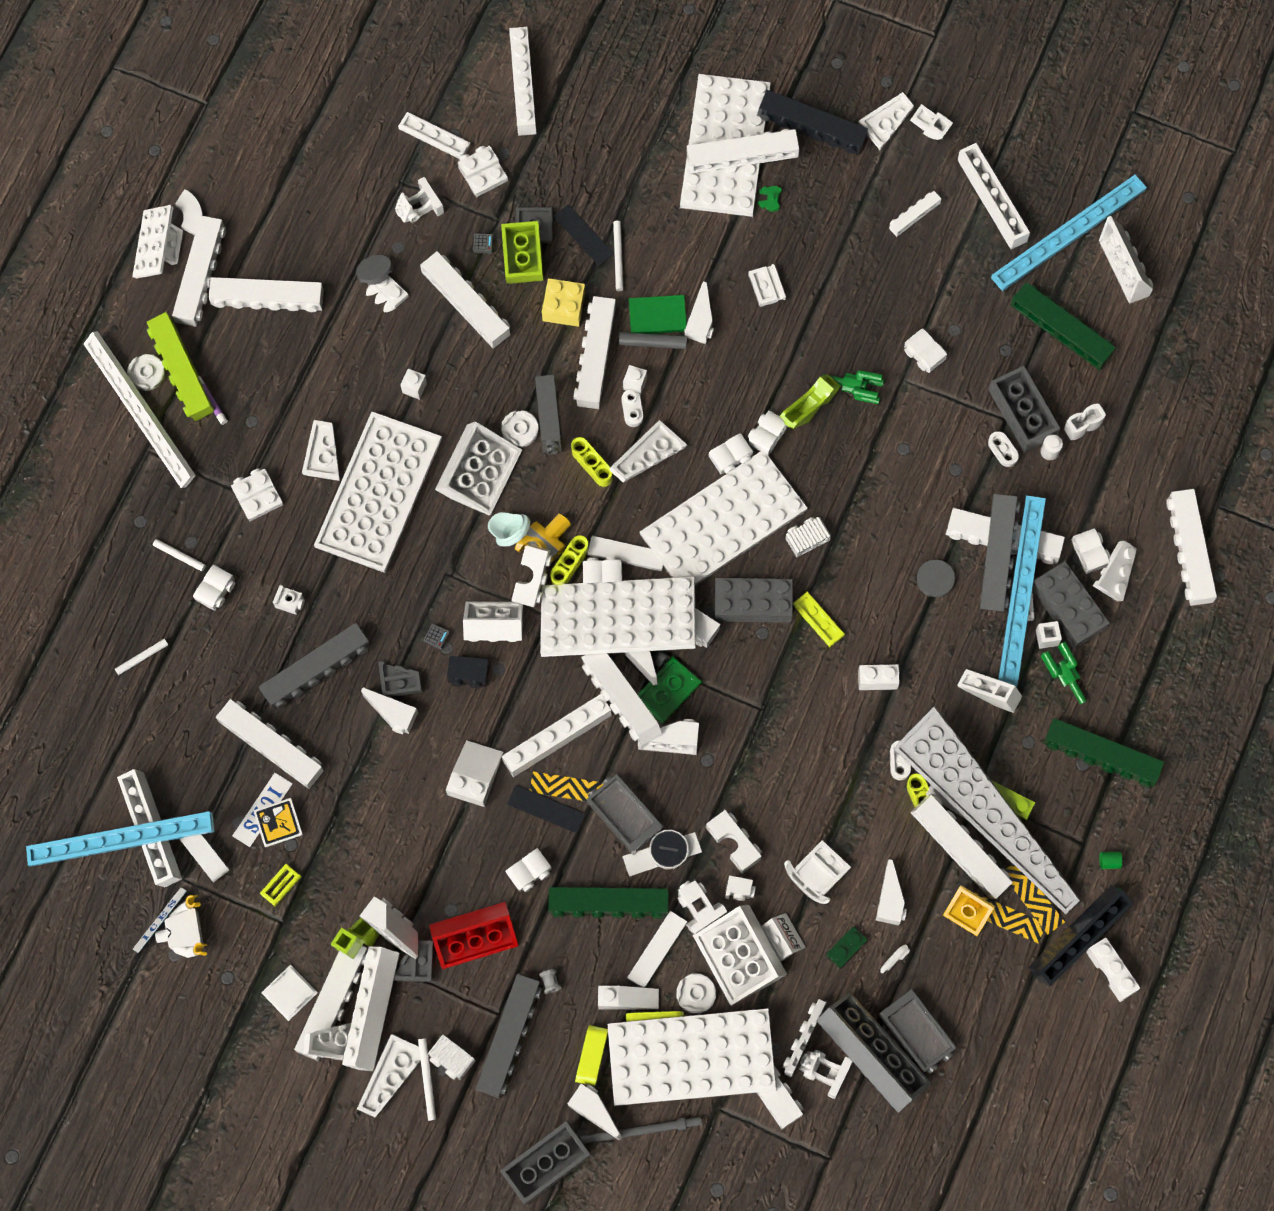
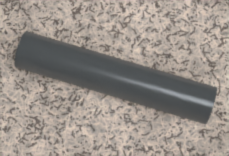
[619,332,687,349]

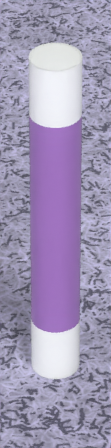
[199,376,228,425]

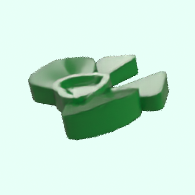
[758,186,782,212]

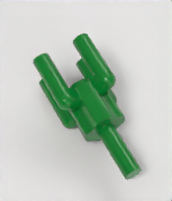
[823,370,885,405]
[1041,641,1087,705]

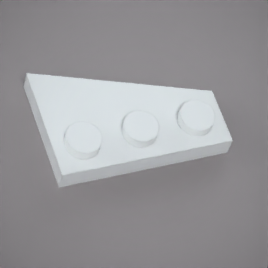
[859,92,914,150]
[302,420,340,481]
[1093,541,1137,601]
[303,1023,351,1060]

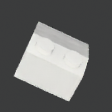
[638,719,699,755]
[446,740,503,807]

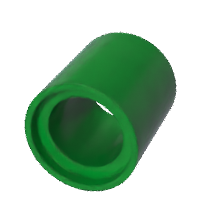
[1099,851,1122,869]

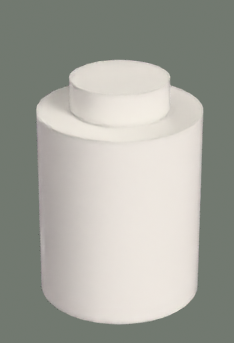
[1041,435,1063,460]

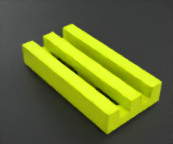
[260,864,301,907]

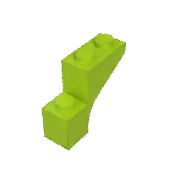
[780,374,841,429]
[330,918,380,960]

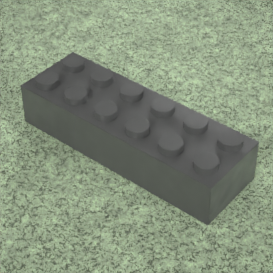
[816,992,932,1113]

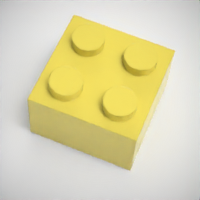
[542,279,585,327]

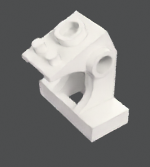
[395,177,444,223]
[677,881,727,934]
[799,1050,852,1099]

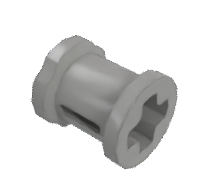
[539,969,562,994]

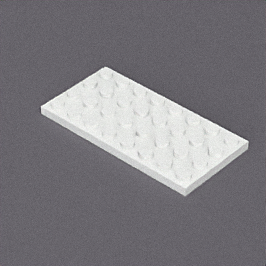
[680,74,770,217]
[314,412,442,573]
[640,451,807,585]
[540,577,696,657]
[608,1009,776,1106]

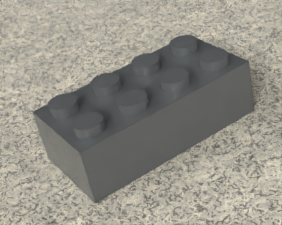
[988,366,1060,452]
[1032,561,1110,650]
[715,578,792,623]
[500,1122,591,1206]

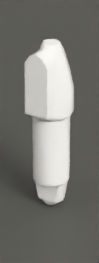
[880,944,910,973]

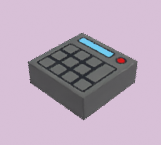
[473,234,493,254]
[423,624,449,650]

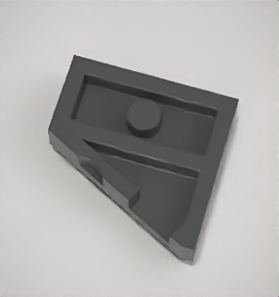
[378,661,422,697]
[393,941,433,982]

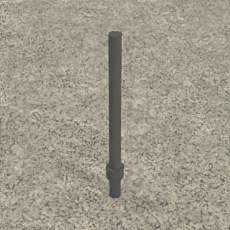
[580,1117,702,1144]

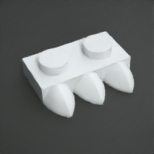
[366,275,409,312]

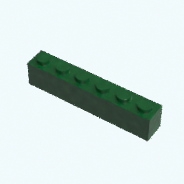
[1010,282,1116,371]
[1043,718,1164,788]
[549,887,668,919]

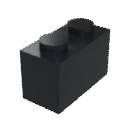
[447,656,489,689]

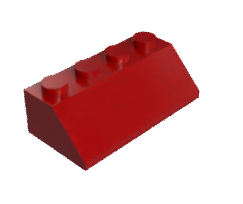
[429,902,518,969]

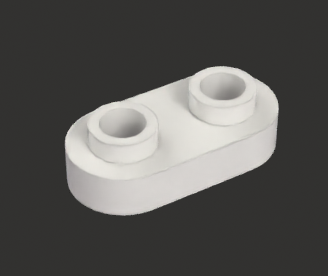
[622,390,643,427]
[988,432,1018,467]
[890,741,911,780]

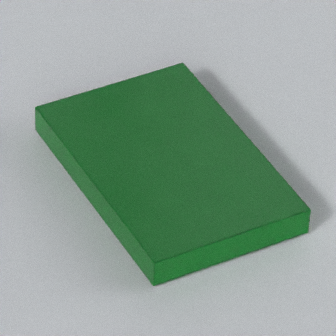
[629,295,686,334]
[638,657,702,724]

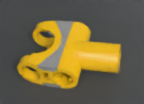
[515,514,571,567]

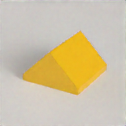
[943,886,995,936]

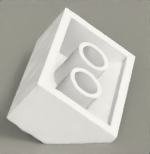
[463,602,523,642]
[360,897,418,959]

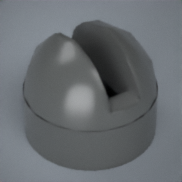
[653,652,670,669]

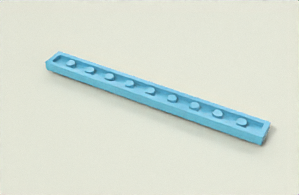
[991,175,1147,292]
[998,496,1046,687]
[26,812,214,866]

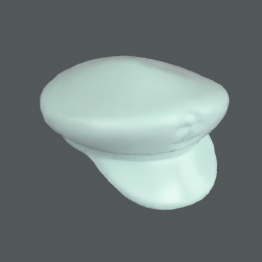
[488,512,530,546]

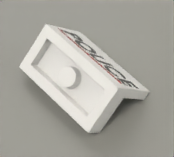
[761,913,806,961]

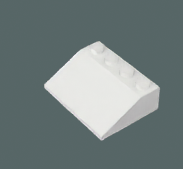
[1099,216,1153,304]
[435,422,522,515]
[693,905,787,1006]

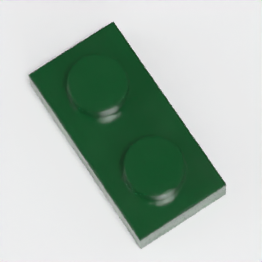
[825,926,867,969]

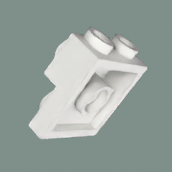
[458,146,508,197]
[231,468,283,522]

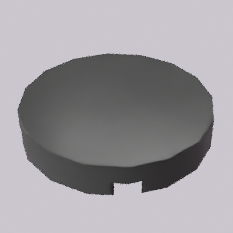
[356,255,393,285]
[917,560,955,598]

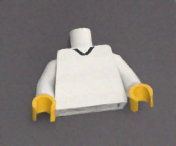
[155,895,207,958]

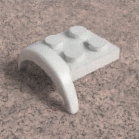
[785,841,851,904]

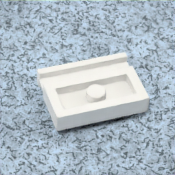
[748,264,786,307]

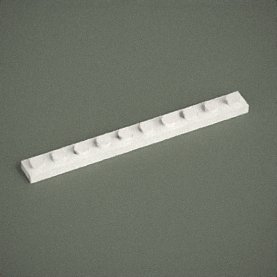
[84,331,196,488]

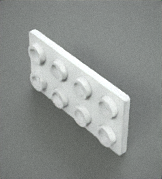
[133,205,183,279]

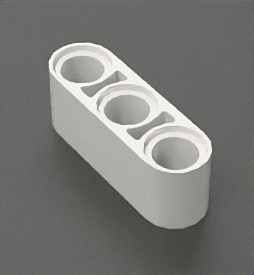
[180,835,229,883]

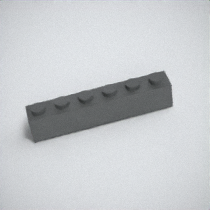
[980,494,1020,612]
[259,623,370,710]
[476,974,542,1099]

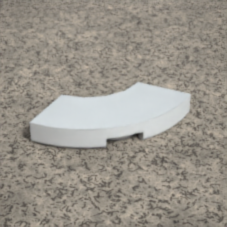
[175,189,203,235]

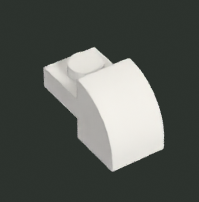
[910,104,953,140]

